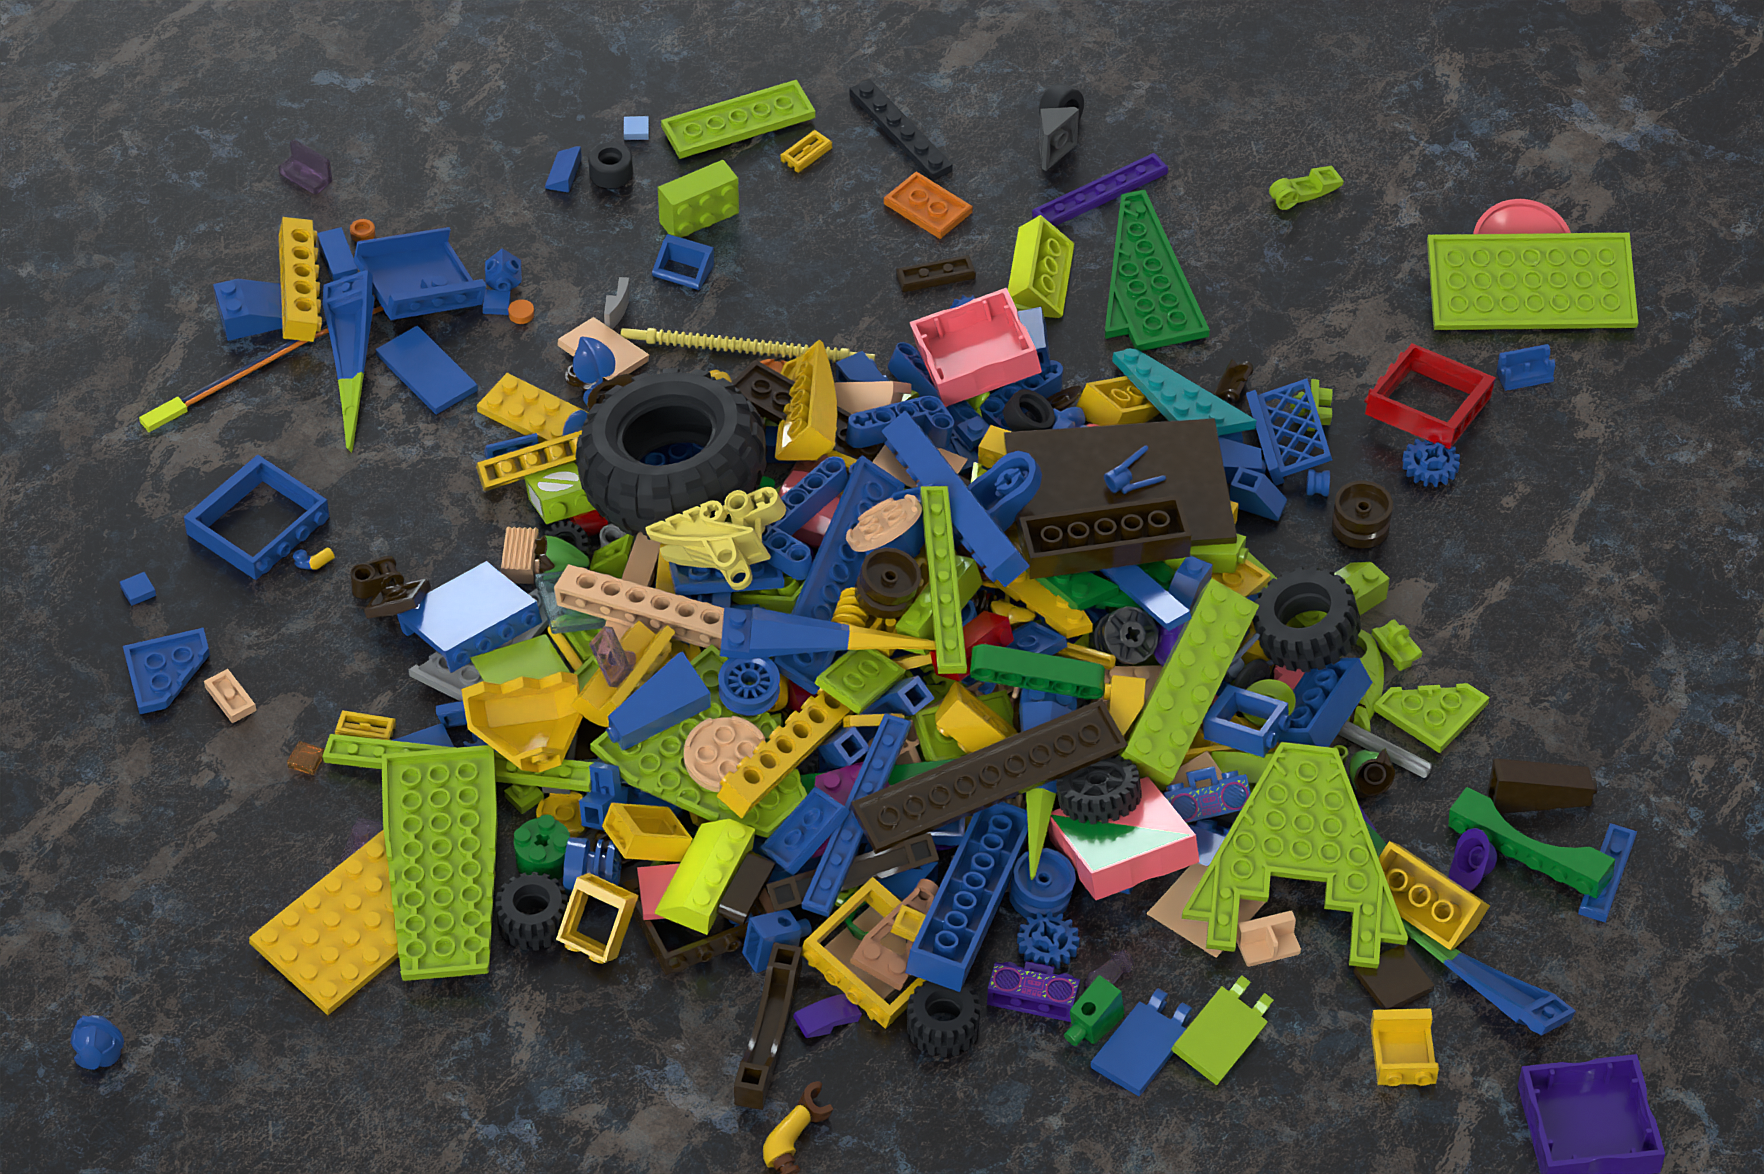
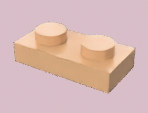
[204,669,256,723]

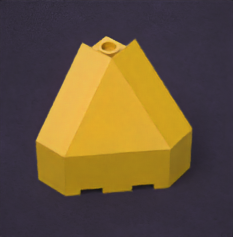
[461,671,583,773]

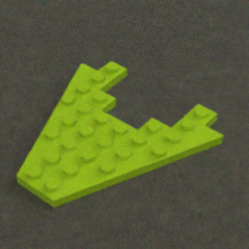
[1181,742,1408,968]

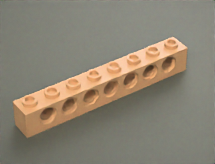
[554,564,724,650]

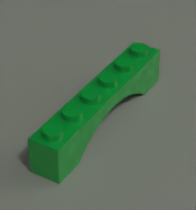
[1449,787,1615,899]

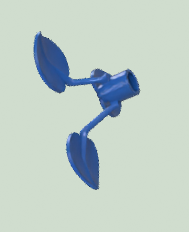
[562,336,616,436]

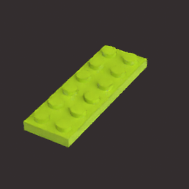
[661,80,815,159]

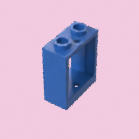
[1203,684,1291,758]

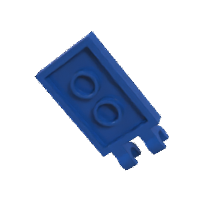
[961,621,1067,695]
[1091,988,1192,1097]

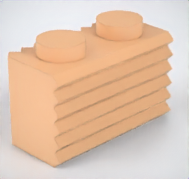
[501,527,540,584]

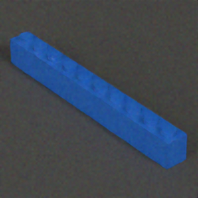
[881,411,1030,587]

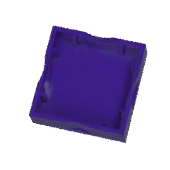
[1518,1054,1665,1174]

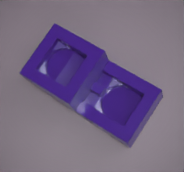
[793,993,862,1038]

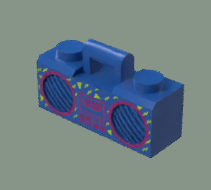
[1162,766,1251,823]

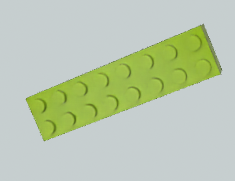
[1119,578,1259,791]

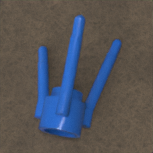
[1104,446,1166,494]

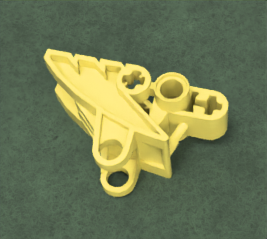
[645,487,786,590]

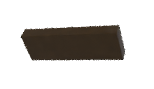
[896,255,976,292]

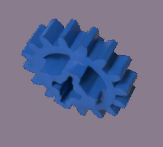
[1402,439,1460,487]
[1017,911,1080,969]

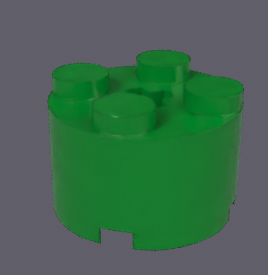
[514,815,570,880]

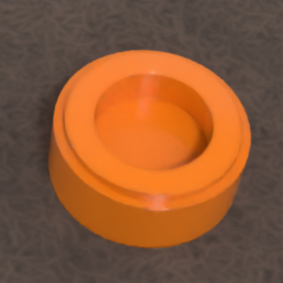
[350,219,376,242]
[508,300,534,324]

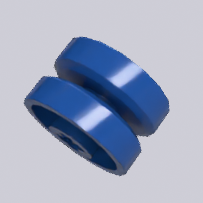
[1009,848,1076,920]

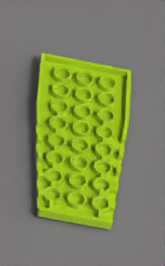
[382,745,498,981]

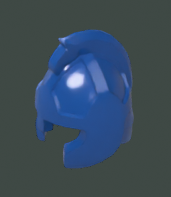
[70,1015,124,1069]

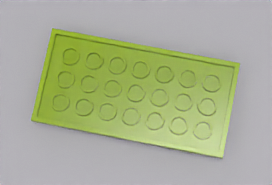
[1427,233,1638,330]

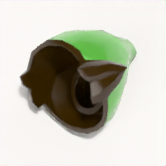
[534,535,590,579]
[1349,748,1395,798]

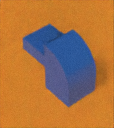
[579,762,628,831]

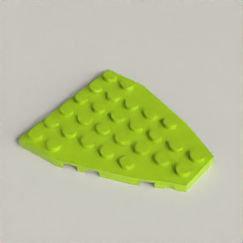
[590,644,807,838]

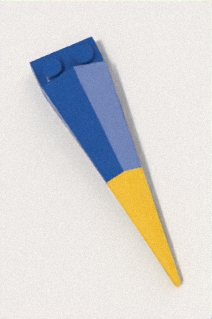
[720,607,936,660]

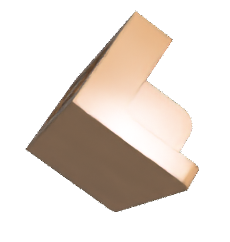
[1236,911,1301,967]

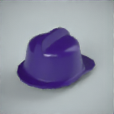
[1448,828,1497,892]

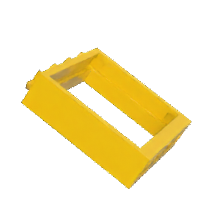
[802,877,926,1029]

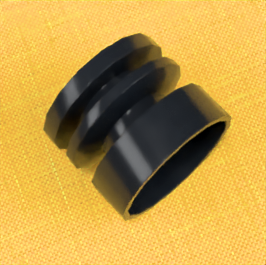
[1088,606,1158,666]

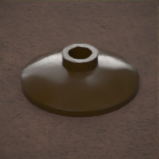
[1046,386,1083,412]

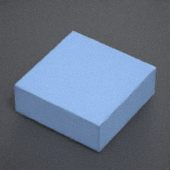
[624,116,649,140]

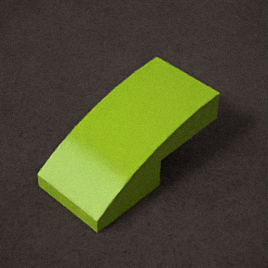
[1290,166,1344,203]

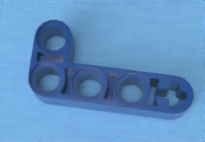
[980,360,1063,432]
[845,396,954,448]

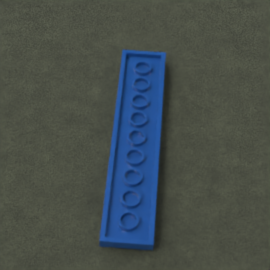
[771,455,906,695]

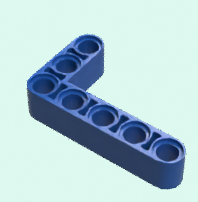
[762,456,848,580]

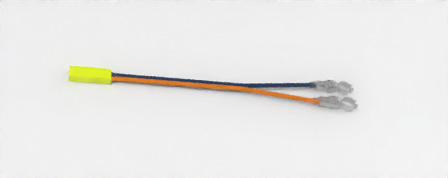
[139,291,384,432]

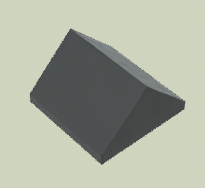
[1039,107,1079,171]

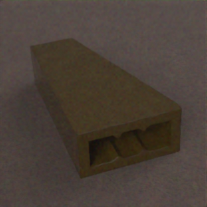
[1487,758,1597,814]

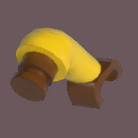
[763,1081,833,1174]

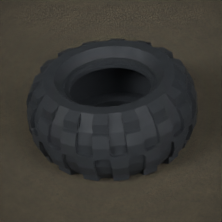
[575,368,768,540]

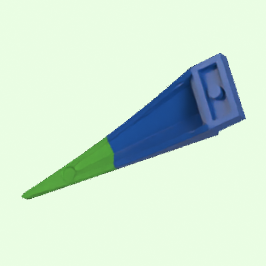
[1401,917,1576,1036]

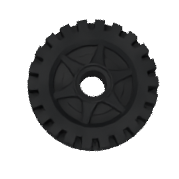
[1056,755,1142,824]

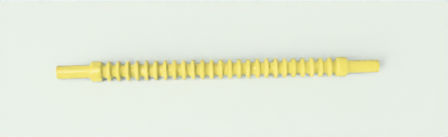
[621,328,875,363]

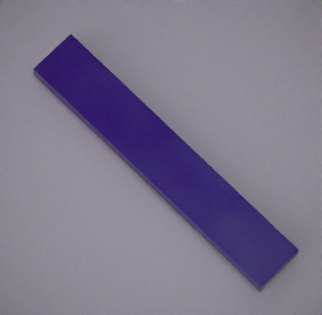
[1032,153,1168,227]

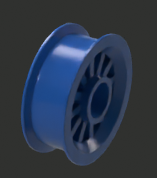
[718,657,780,716]

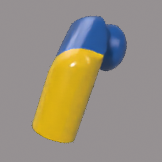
[293,547,335,570]

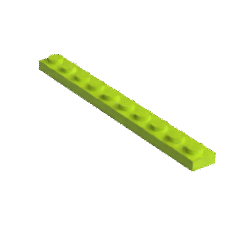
[322,734,594,792]

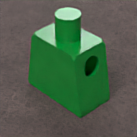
[1064,975,1125,1046]

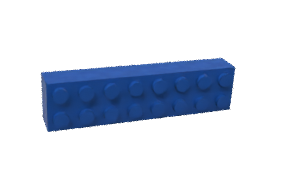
[905,802,1028,992]

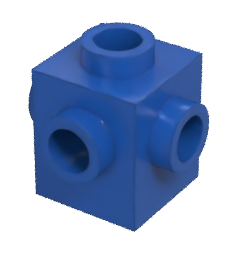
[485,248,522,292]

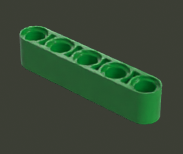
[970,644,1105,699]

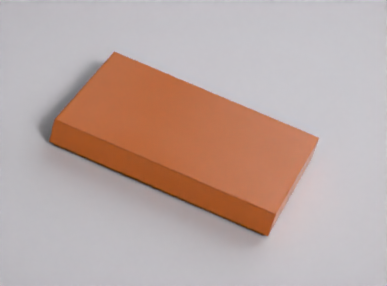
[884,171,973,239]

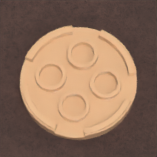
[846,494,922,552]
[684,716,766,793]

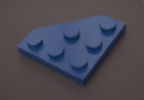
[123,628,210,714]

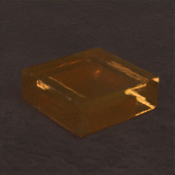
[287,741,324,775]

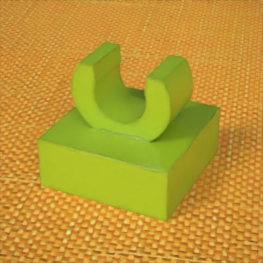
[504,784,544,814]

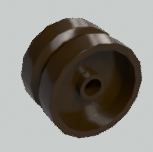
[1332,480,1393,549]
[854,547,921,619]

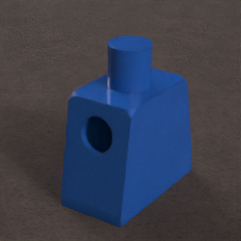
[742,909,812,973]

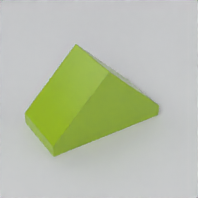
[589,534,634,579]

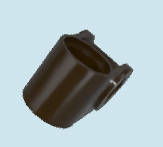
[350,556,404,599]

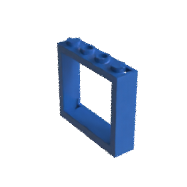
[184,455,330,580]

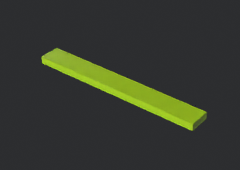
[920,486,967,674]

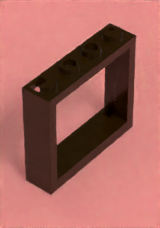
[624,862,767,975]

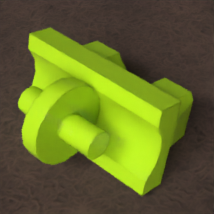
[1290,379,1332,432]
[1371,619,1422,671]

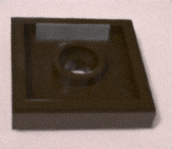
[364,579,431,619]

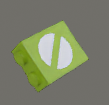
[524,462,596,524]

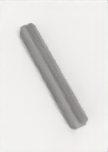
[1338,721,1432,778]

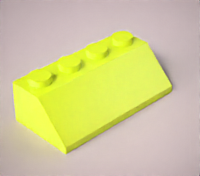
[1008,215,1074,318]
[655,819,755,935]

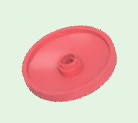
[1473,199,1571,234]

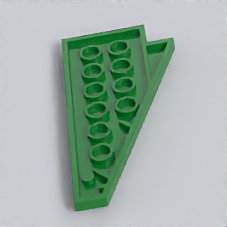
[1105,190,1210,351]

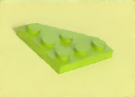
[1373,683,1490,753]

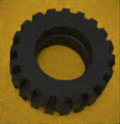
[1252,567,1361,672]

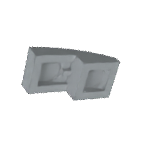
[604,277,630,329]

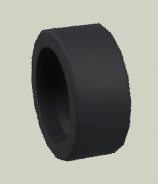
[1003,389,1055,432]

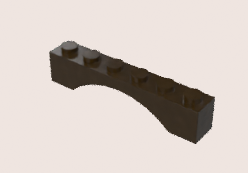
[766,832,939,912]
[734,942,802,1110]

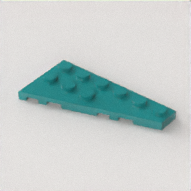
[1112,348,1257,436]

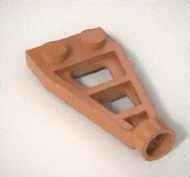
[850,879,939,991]

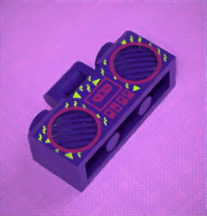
[987,961,1080,1022]

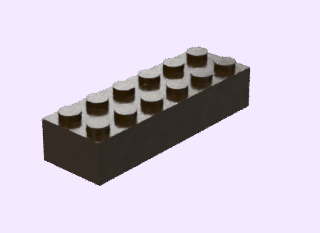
[1019,495,1192,579]

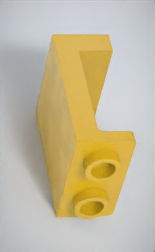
[1370,1009,1439,1086]

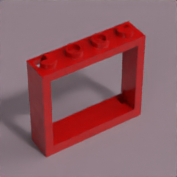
[1364,343,1496,450]

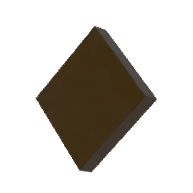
[1354,944,1435,1010]

